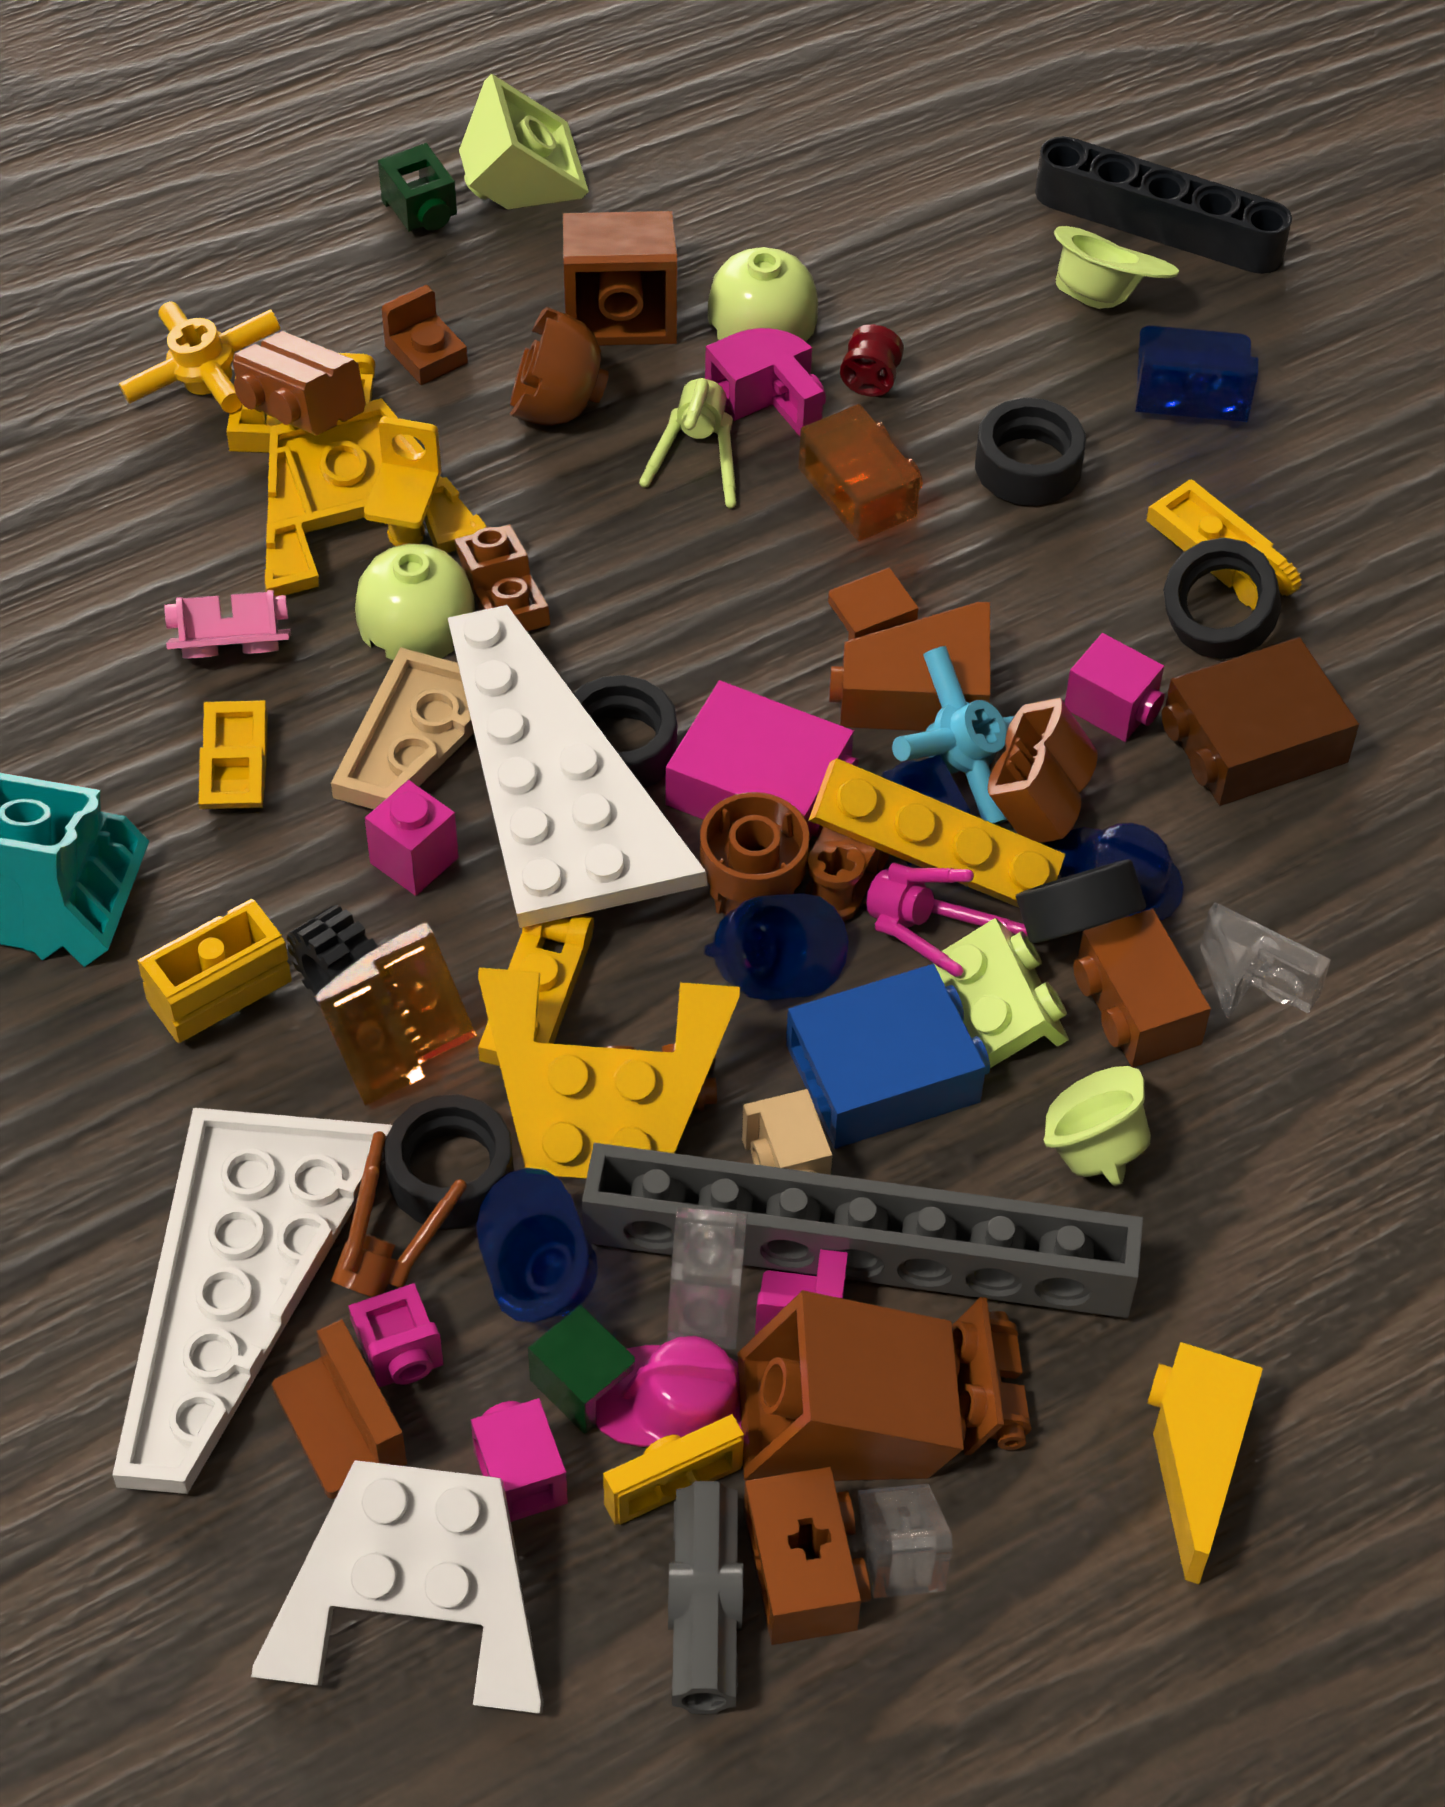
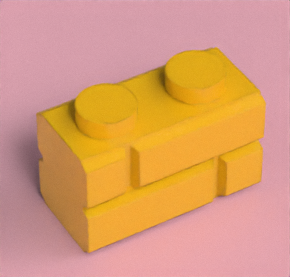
[137,899,292,1043]

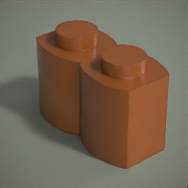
[988,698,1098,843]

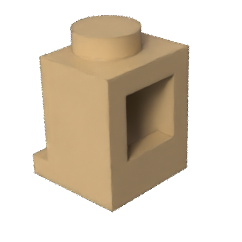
[742,1089,832,1175]

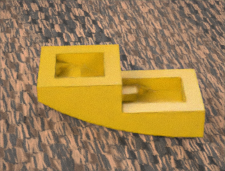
[199,700,268,809]

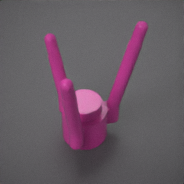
[867,863,1028,977]

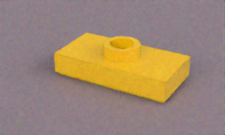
[603,1414,744,1525]

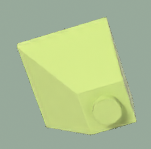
[459,74,589,209]

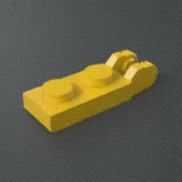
[1146,479,1302,611]

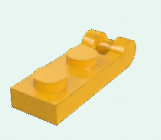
[478,915,594,1066]

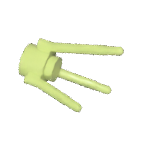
[639,378,736,509]

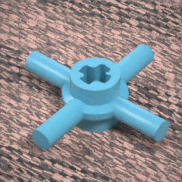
[892,646,1014,825]

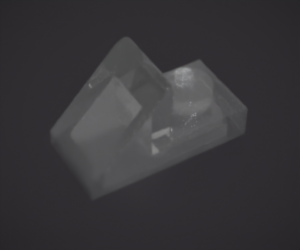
[1200,902,1331,1018]

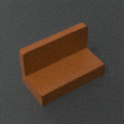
[272,1319,407,1499]

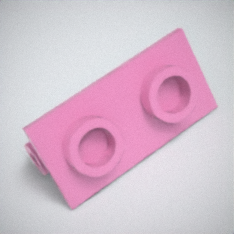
[165,590,291,658]

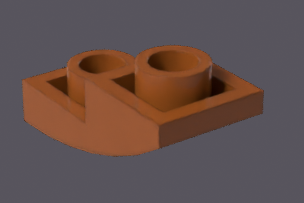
[454,524,551,631]

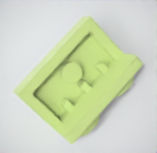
[933,918,1069,1068]

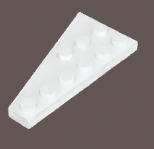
[448,605,708,928]
[113,1108,392,1494]

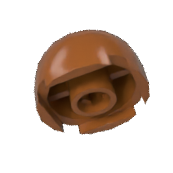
[510,307,609,426]

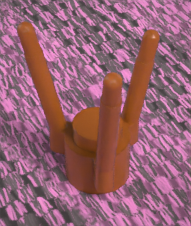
[331,1131,467,1297]

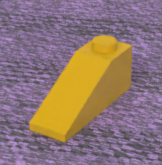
[1147,1342,1263,1584]

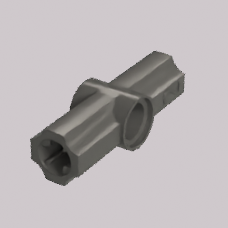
[668,1481,743,1714]

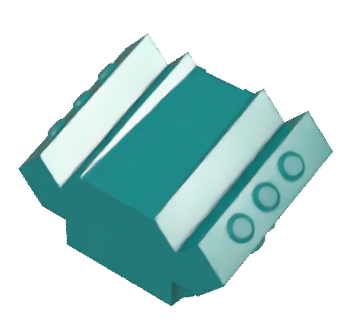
[0,773,149,967]

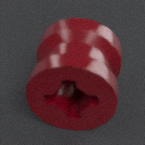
[840,324,904,397]

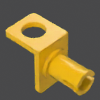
[364,416,441,546]

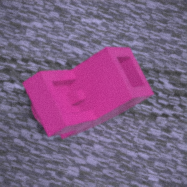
[705,328,826,440]

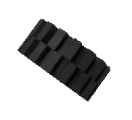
[287,905,398,1033]

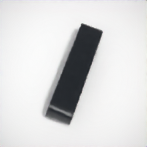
[1035,136,1292,274]

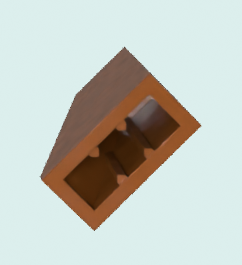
[829,602,990,731]

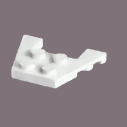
[251,1460,543,1714]

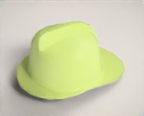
[1054,226,1179,309]
[1043,1066,1151,1186]

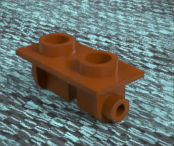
[952,1297,1032,1455]

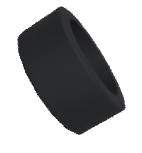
[975,397,1086,506]
[1163,538,1282,659]
[574,675,678,789]
[1016,859,1146,943]
[385,1094,514,1229]

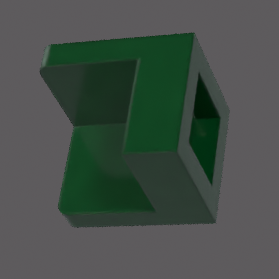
[528,1305,635,1434]

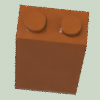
[563,211,677,346]
[737,1290,966,1481]

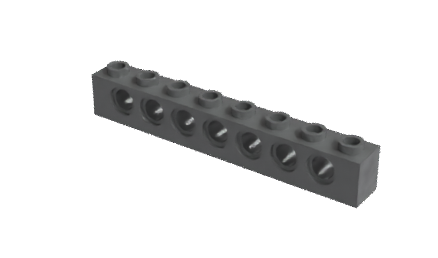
[582,1143,1143,1318]

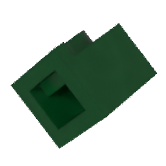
[378,143,457,232]

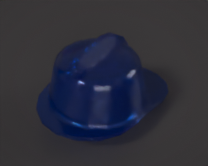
[1043,823,1184,921]
[703,893,849,1000]
[476,1167,598,1323]

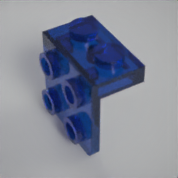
[1135,326,1258,422]

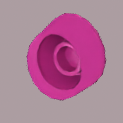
[596,1336,741,1447]

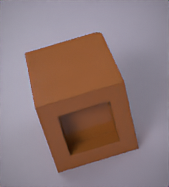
[828,567,919,640]

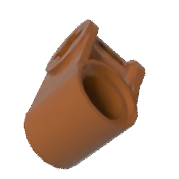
[804,827,890,924]

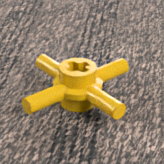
[119,302,281,413]

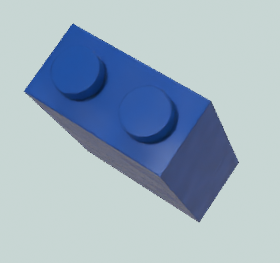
[786,964,990,1149]

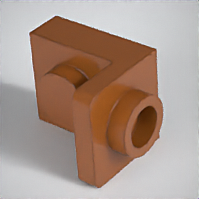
[382,285,468,385]

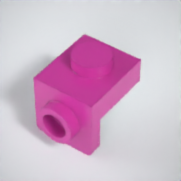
[348,1283,443,1388]

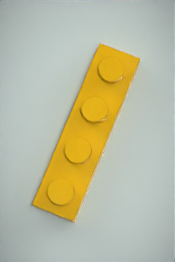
[808,758,1065,908]

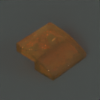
[315,921,477,1106]

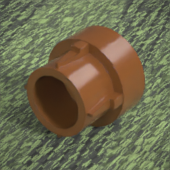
[700,792,809,923]

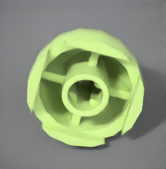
[708,247,818,342]
[355,543,475,660]

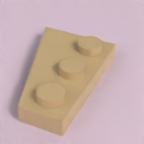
[331,647,474,809]

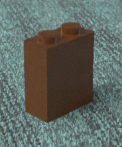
[1161,637,1359,806]

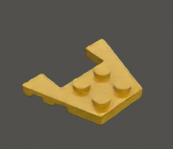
[265,398,486,596]
[478,968,740,1178]

